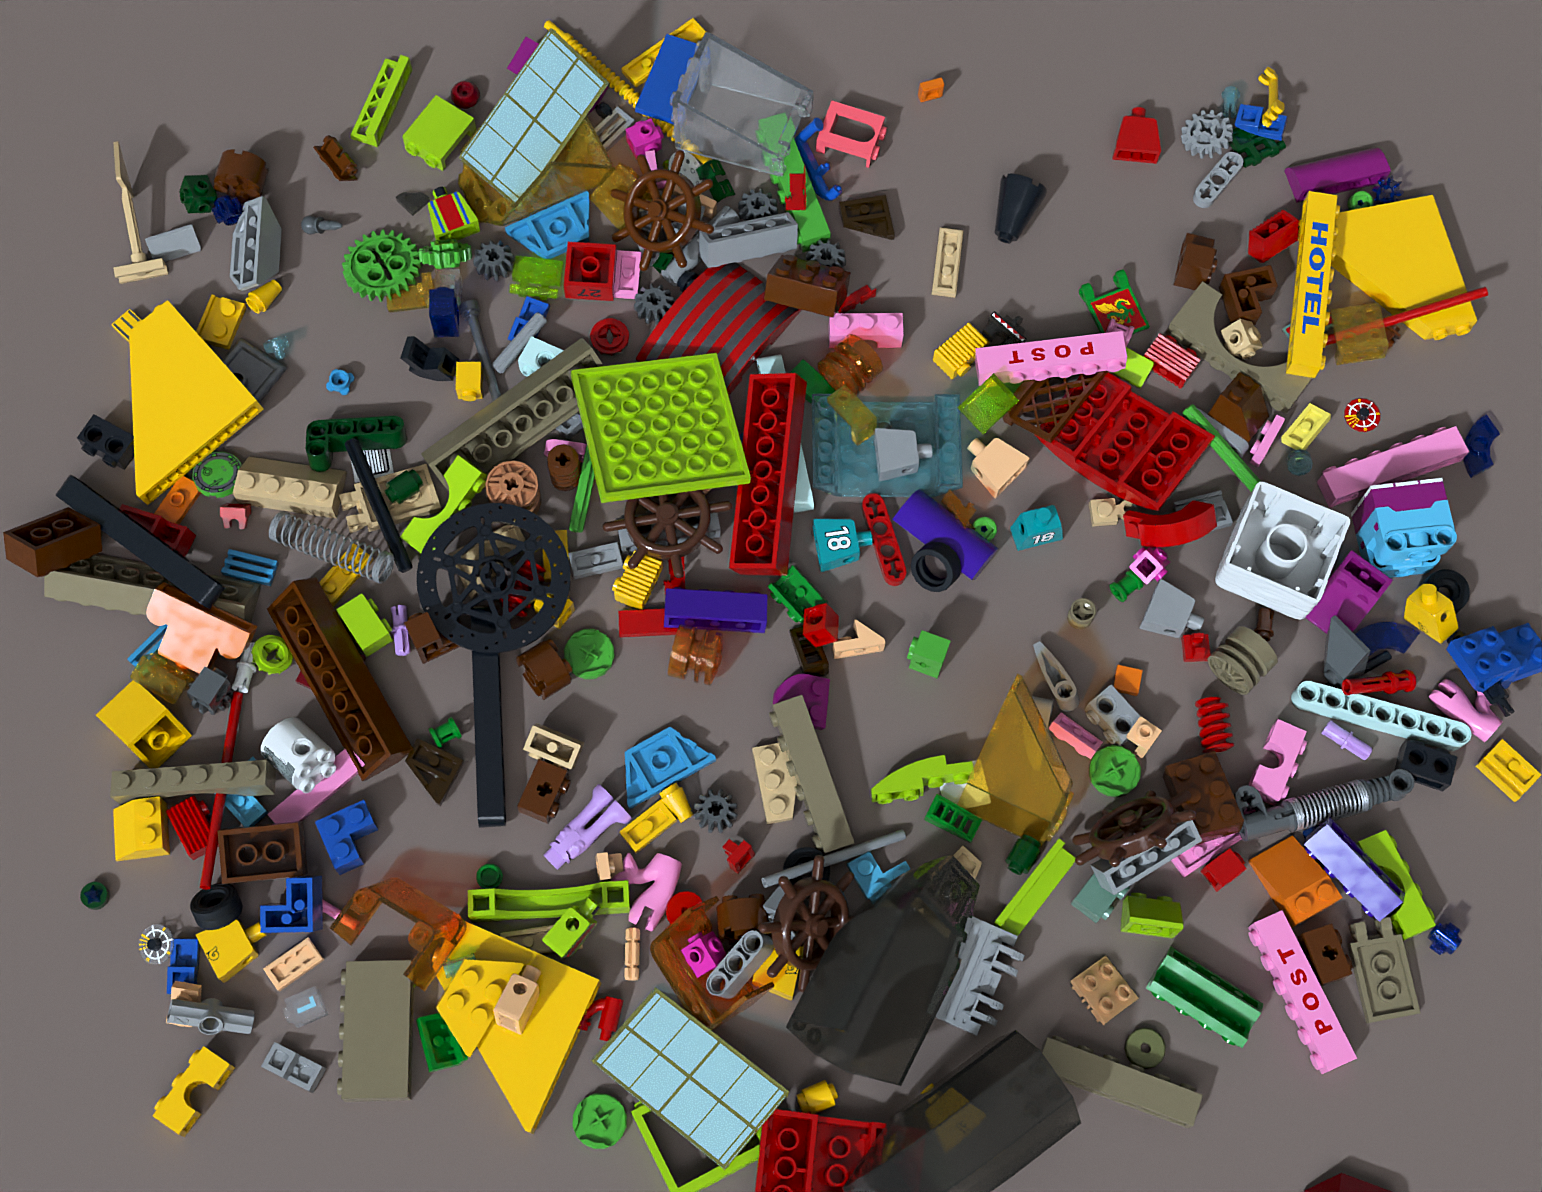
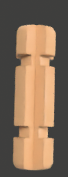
[624,928,640,981]

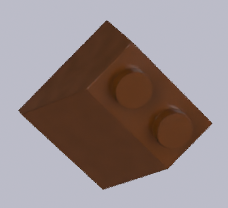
[1208,372,1269,442]

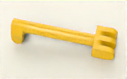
[1258,67,1284,128]

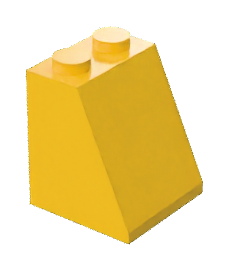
[96,679,192,769]

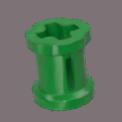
[1109,570,1143,602]
[428,717,462,749]

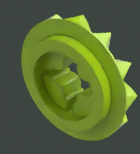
[251,635,293,675]

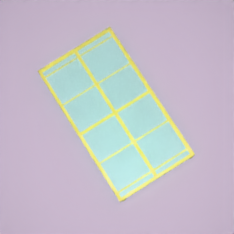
[459,28,609,210]
[591,987,789,1170]

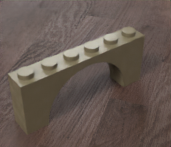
[1166,281,1313,414]

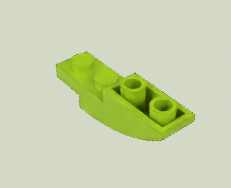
[871,755,974,804]

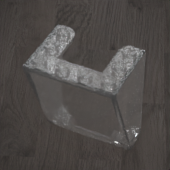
[670,32,813,177]

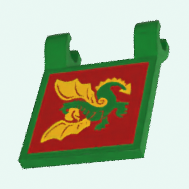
[1079,270,1150,335]

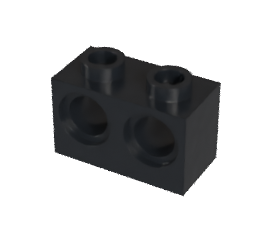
[77,414,134,470]
[1394,740,1458,792]

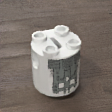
[261,717,336,793]

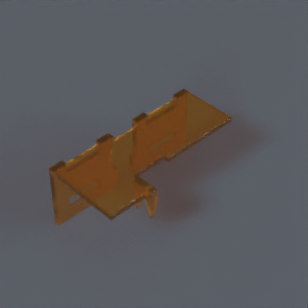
[941,489,976,530]

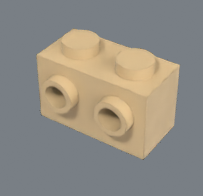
[523,723,584,770]

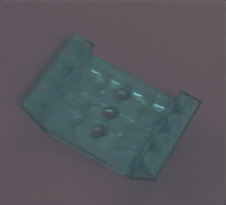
[812,394,963,497]

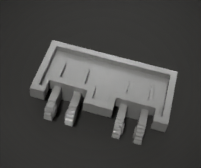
[927,915,1025,1036]

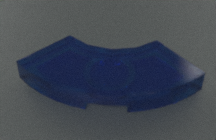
[1463,414,1500,478]
[1355,622,1420,656]

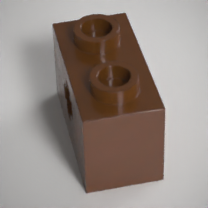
[517,759,571,824]
[1297,924,1353,986]

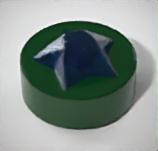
[80,882,110,910]

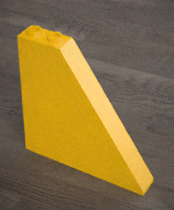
[1297,195,1478,340]
[129,300,264,505]
[430,916,602,1134]

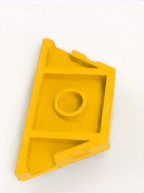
[435,959,524,1057]

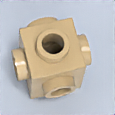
[1221,319,1263,359]

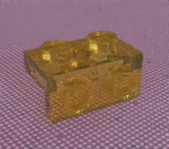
[130,652,195,704]

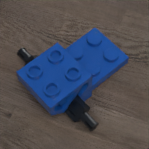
[1446,623,1542,717]

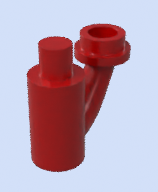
[578,996,624,1042]

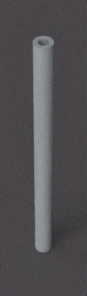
[762,829,906,888]

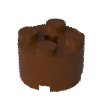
[213,149,269,204]
[516,639,573,700]
[716,894,772,945]

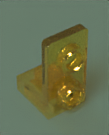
[386,272,437,313]
[827,385,877,446]

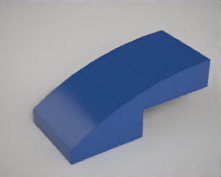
[1235,104,1287,141]
[508,296,550,341]
[167,938,200,994]

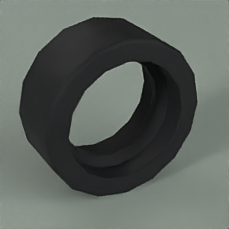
[910,542,961,592]

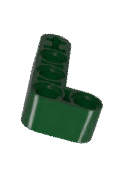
[305,416,407,472]

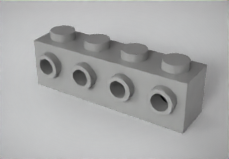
[699,212,798,268]

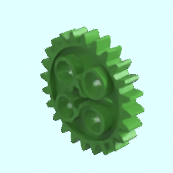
[342,229,422,302]

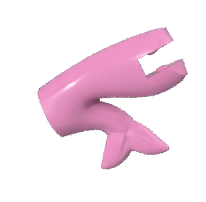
[1429,679,1503,743]
[611,853,682,932]

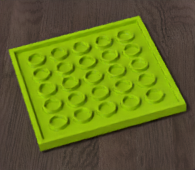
[571,353,751,503]

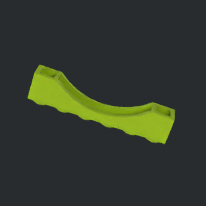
[468,880,630,922]

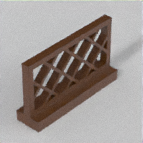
[1001,371,1108,443]

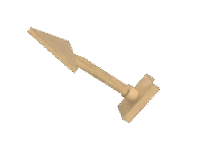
[113,141,169,284]

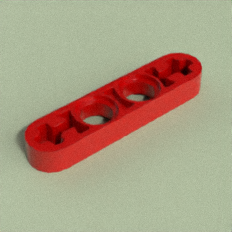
[862,493,907,586]

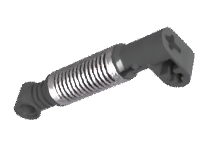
[1234,769,1415,842]

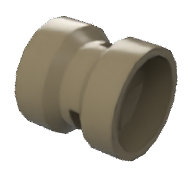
[1067,598,1096,630]

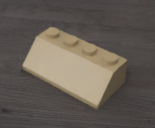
[233,457,347,519]

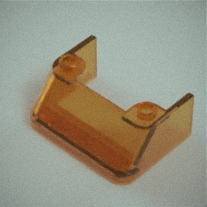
[330,878,467,992]
[650,896,775,1031]

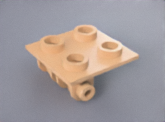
[1070,955,1139,1025]

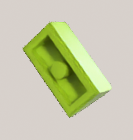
[1108,347,1154,389]

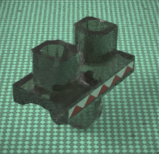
[982,311,1027,346]

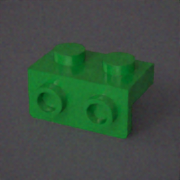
[768,566,828,623]
[416,1013,468,1073]

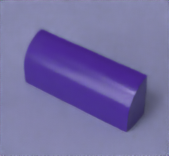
[892,489,999,580]

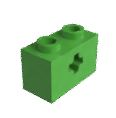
[907,630,951,678]

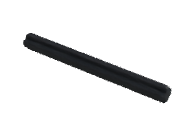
[345,438,413,573]

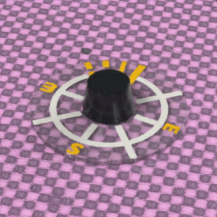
[139,924,174,965]

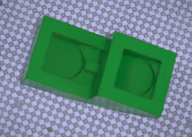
[790,359,839,413]

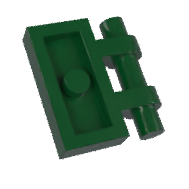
[1228,128,1286,168]

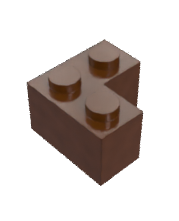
[1173,233,1218,290]
[1219,265,1278,325]
[404,612,464,664]

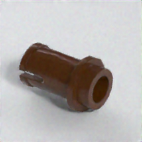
[1253,608,1275,641]

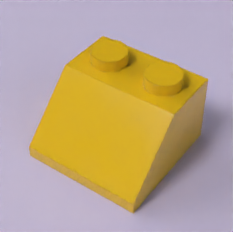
[113,796,170,861]

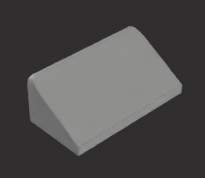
[145,224,201,262]

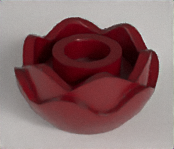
[450,81,480,109]

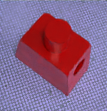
[1112,107,1161,164]

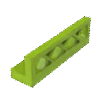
[350,55,412,147]
[993,839,1075,936]

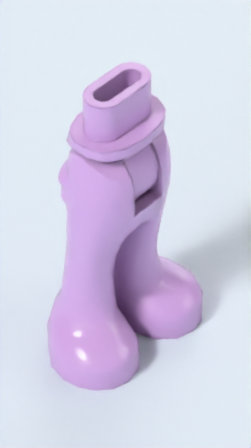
[543,784,632,870]

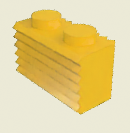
[933,322,990,380]
[612,550,663,610]

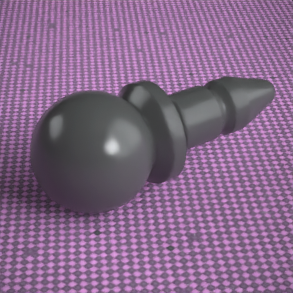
[301,215,343,234]

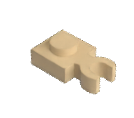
[1089,498,1133,527]

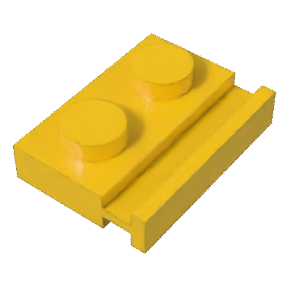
[196,294,246,350]
[1475,739,1542,802]

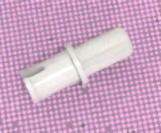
[232,642,257,693]

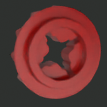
[590,318,629,356]

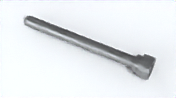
[459,300,501,401]

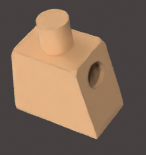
[967,438,1030,499]
[493,965,541,1035]

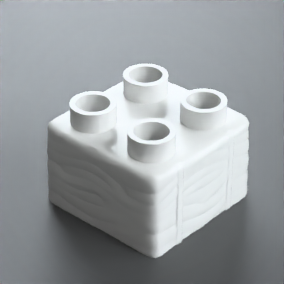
[1215,482,1350,620]

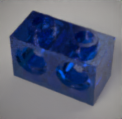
[429,287,459,337]

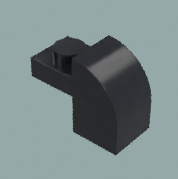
[400,336,460,381]

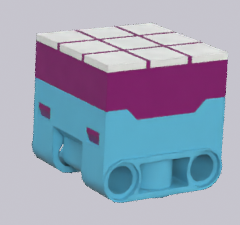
[1351,478,1457,578]

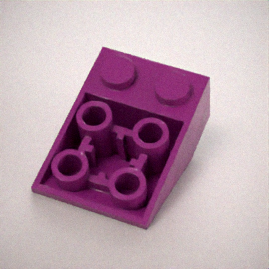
[1305,550,1393,634]

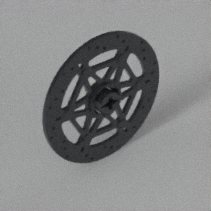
[417,503,571,653]

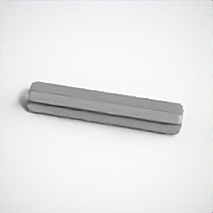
[492,312,547,374]

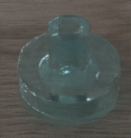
[263,335,289,360]
[1287,449,1313,476]

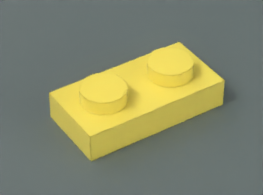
[1281,403,1331,453]

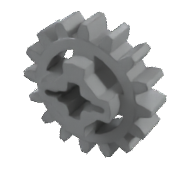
[1181,110,1233,159]

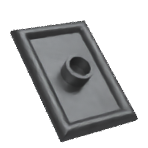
[222,338,287,403]

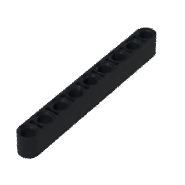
[56,474,225,609]
[471,605,506,828]

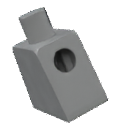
[874,428,932,481]
[1139,579,1205,638]

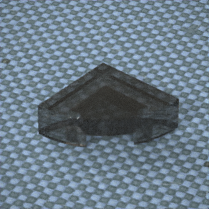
[396,192,430,216]

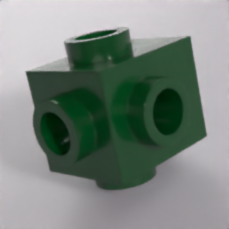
[179,175,217,213]

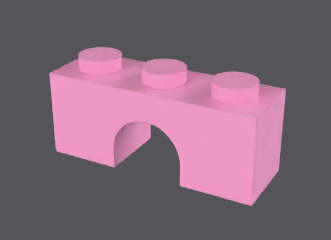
[828,313,903,348]
[1248,719,1307,806]

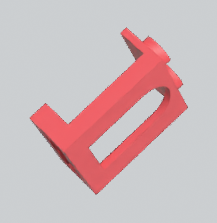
[816,101,887,168]

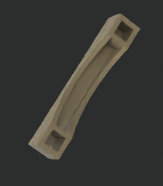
[110,760,276,805]

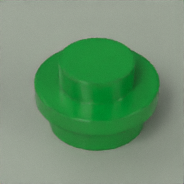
[476,864,503,889]

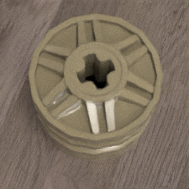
[1208,626,1278,695]

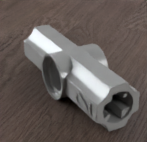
[167,998,254,1035]

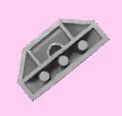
[230,196,282,291]

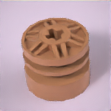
[485,460,542,521]

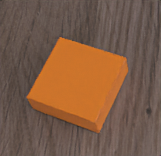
[918,77,944,102]
[1113,665,1143,696]

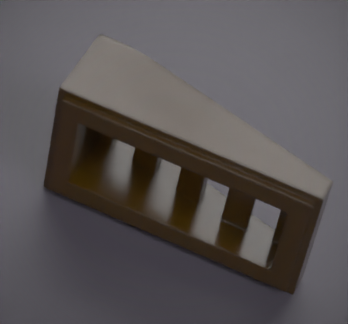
[789,626,829,677]

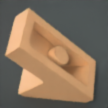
[832,620,885,659]

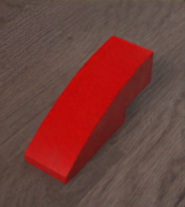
[119,504,196,557]

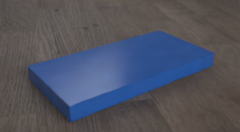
[635,34,710,126]

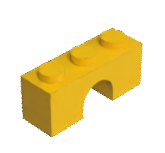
[153,1046,235,1137]

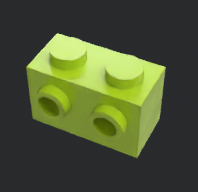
[336,593,393,657]

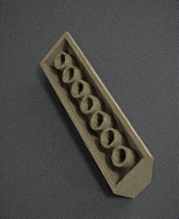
[421,338,604,491]
[44,554,261,623]

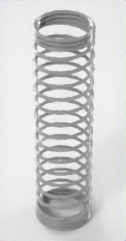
[269,511,394,584]

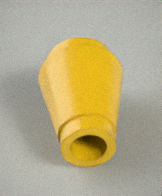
[246,279,282,314]
[659,782,694,823]

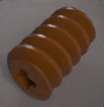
[547,444,581,492]

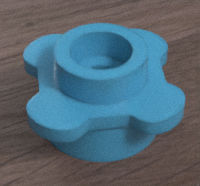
[326,369,354,395]

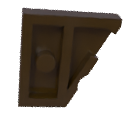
[839,195,895,240]
[405,738,464,806]

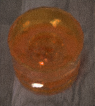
[817,334,883,400]
[668,624,723,686]

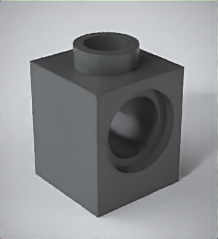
[187,666,232,712]

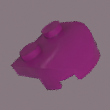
[773,674,830,730]

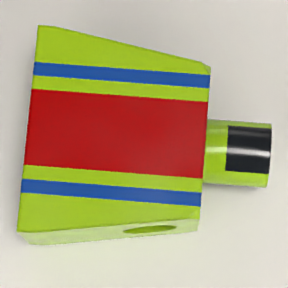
[428,187,480,241]
[542,897,601,958]

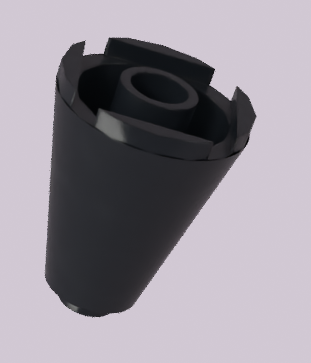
[995,173,1047,244]

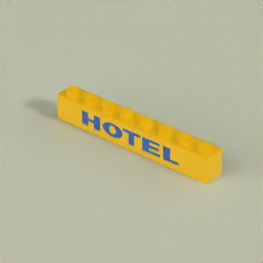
[1286,191,1340,378]

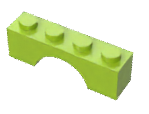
[400,455,488,553]
[1356,830,1436,941]

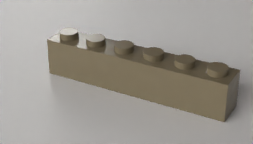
[769,695,855,854]
[1034,1036,1203,1128]

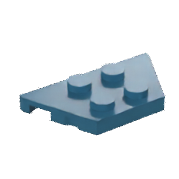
[505,190,590,261]
[625,727,716,810]

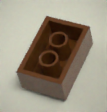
[764,255,851,318]
[3,507,102,577]
[1163,751,1244,845]
[218,821,308,884]

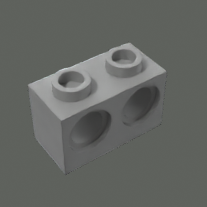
[1085,685,1141,746]

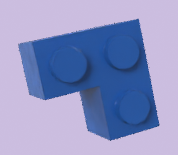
[315,800,378,875]
[260,876,323,933]

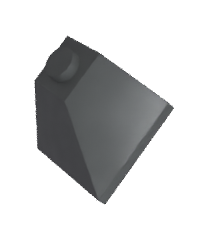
[1323,615,1371,689]

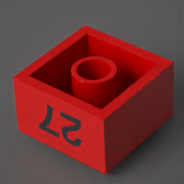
[564,242,617,301]

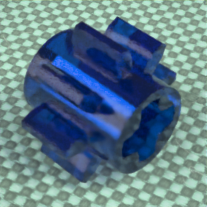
[1372,175,1404,204]
[211,195,244,226]
[1428,922,1462,955]

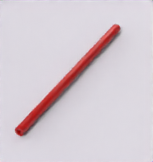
[1326,287,1488,346]
[200,692,243,889]

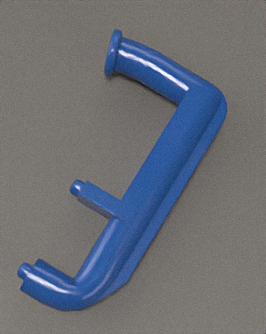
[794,117,842,201]

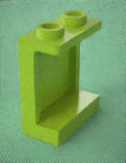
[402,95,477,171]

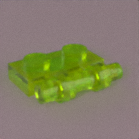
[509,255,564,300]

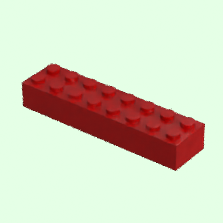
[729,373,807,576]

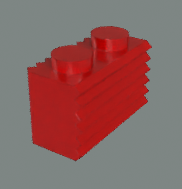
[1248,210,1299,263]
[1144,333,1201,389]
[166,796,219,860]

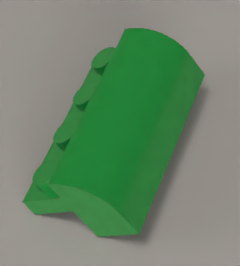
[1146,946,1263,1048]

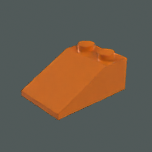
[1248,835,1343,929]

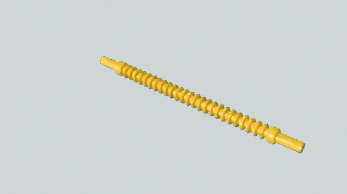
[544,20,713,169]

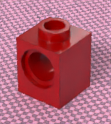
[803,603,839,647]
[1201,848,1247,892]

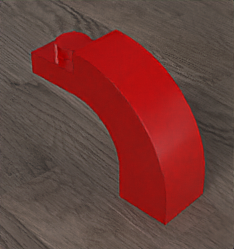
[1123,500,1217,547]

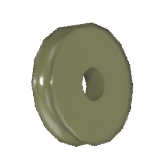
[1125,1028,1166,1069]

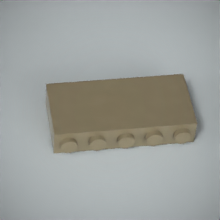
[337,960,415,1102]

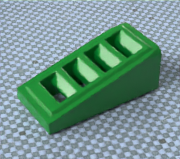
[924,794,982,843]

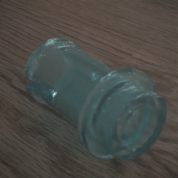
[1221,86,1240,118]
[442,953,476,978]

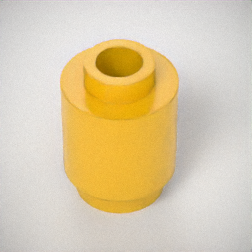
[796,1080,838,1114]

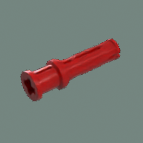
[1342,669,1416,696]

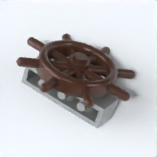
[603,490,732,578]
[1072,790,1202,895]

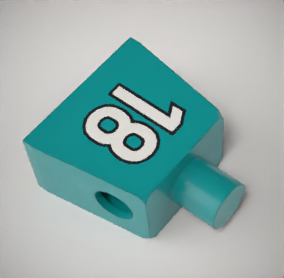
[1010,505,1063,551]
[812,519,873,572]

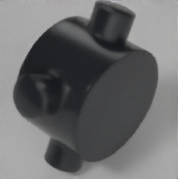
[595,102,613,119]

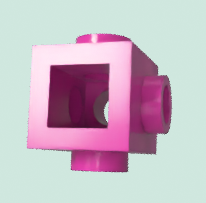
[625,118,664,160]
[1129,547,1171,585]
[681,931,727,978]

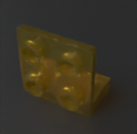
[589,162,652,229]
[1330,303,1389,365]

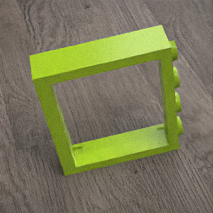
[631,1101,762,1192]

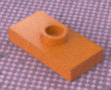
[154,476,201,524]

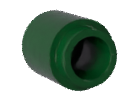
[384,469,424,504]
[1005,834,1041,875]

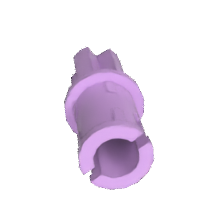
[391,605,411,656]
[1321,720,1372,760]

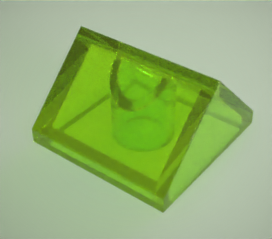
[957,373,1019,435]

